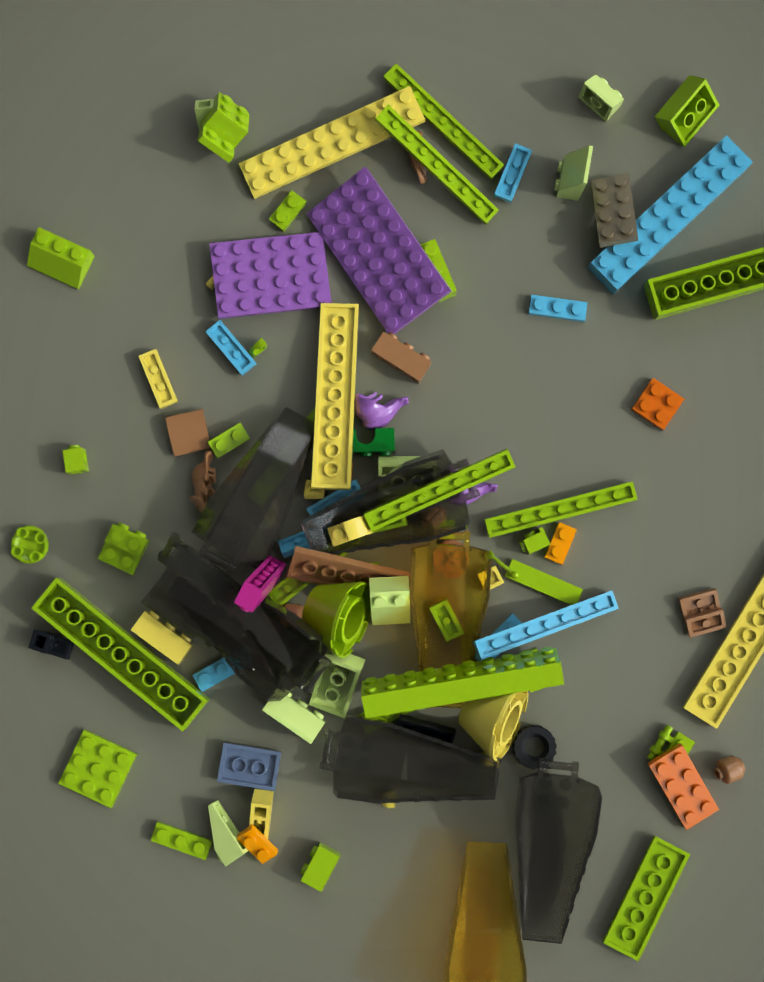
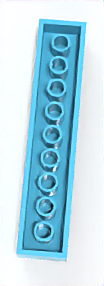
[588,135,753,295]

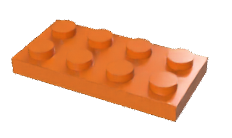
[647,743,719,830]

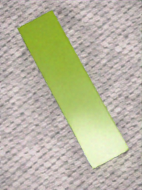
[504,559,583,605]

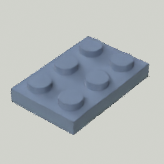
[217,742,282,791]

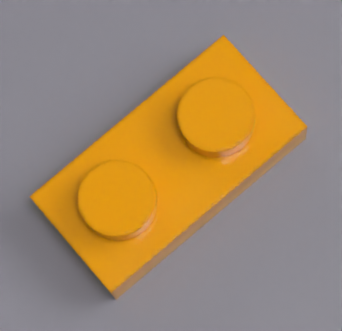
[544,522,577,565]
[237,824,278,864]

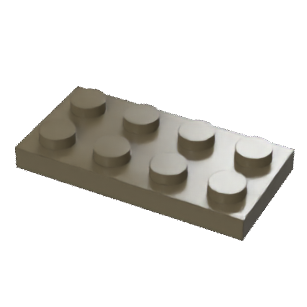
[591,173,639,248]

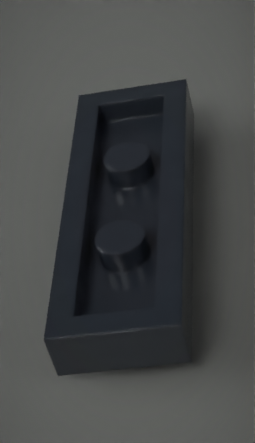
[395,714,456,747]

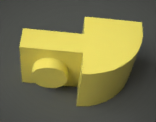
[327,515,373,547]

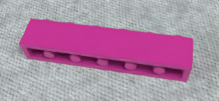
[234,555,287,612]

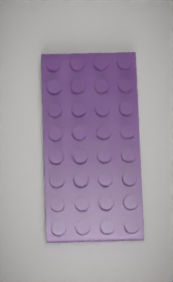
[306,167,452,334]

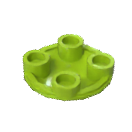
[11,526,49,564]

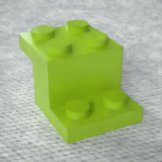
[198,92,249,163]

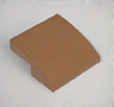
[165,408,210,457]
[678,588,727,638]

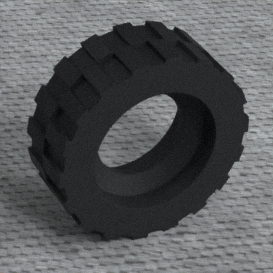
[512,725,557,769]

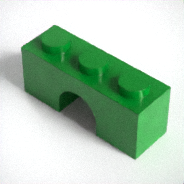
[352,428,395,457]

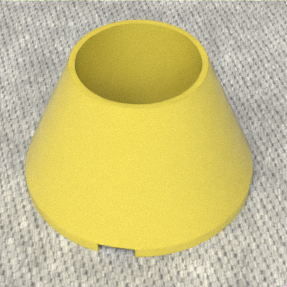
[459,691,528,761]

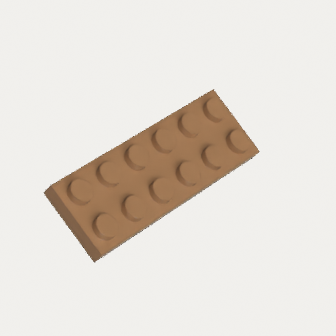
[287,546,409,585]

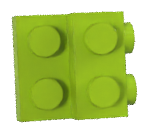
[98,522,150,575]

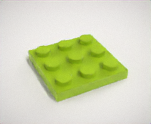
[58,729,138,808]

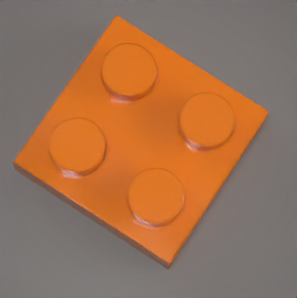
[631,378,684,431]

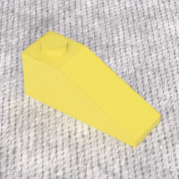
[249,789,274,839]

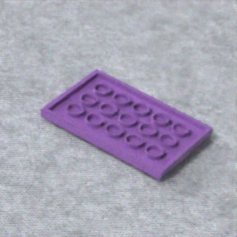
[209,232,332,319]

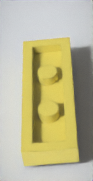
[139,349,178,409]

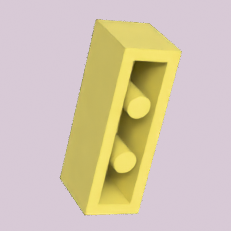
[131,610,194,665]

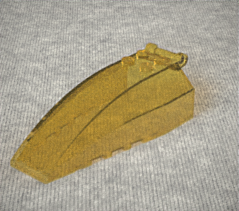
[409,529,492,708]
[443,842,527,982]

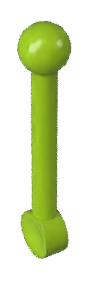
[486,551,519,579]

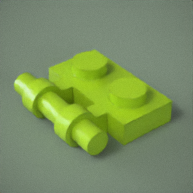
[647,725,695,760]

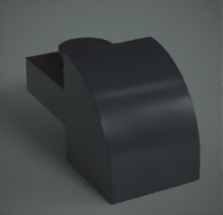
[28,629,74,660]

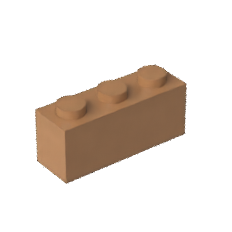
[371,331,432,384]

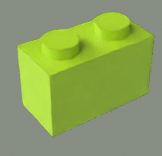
[299,842,341,892]

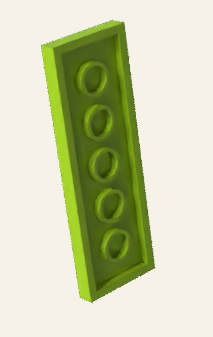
[602,835,690,962]

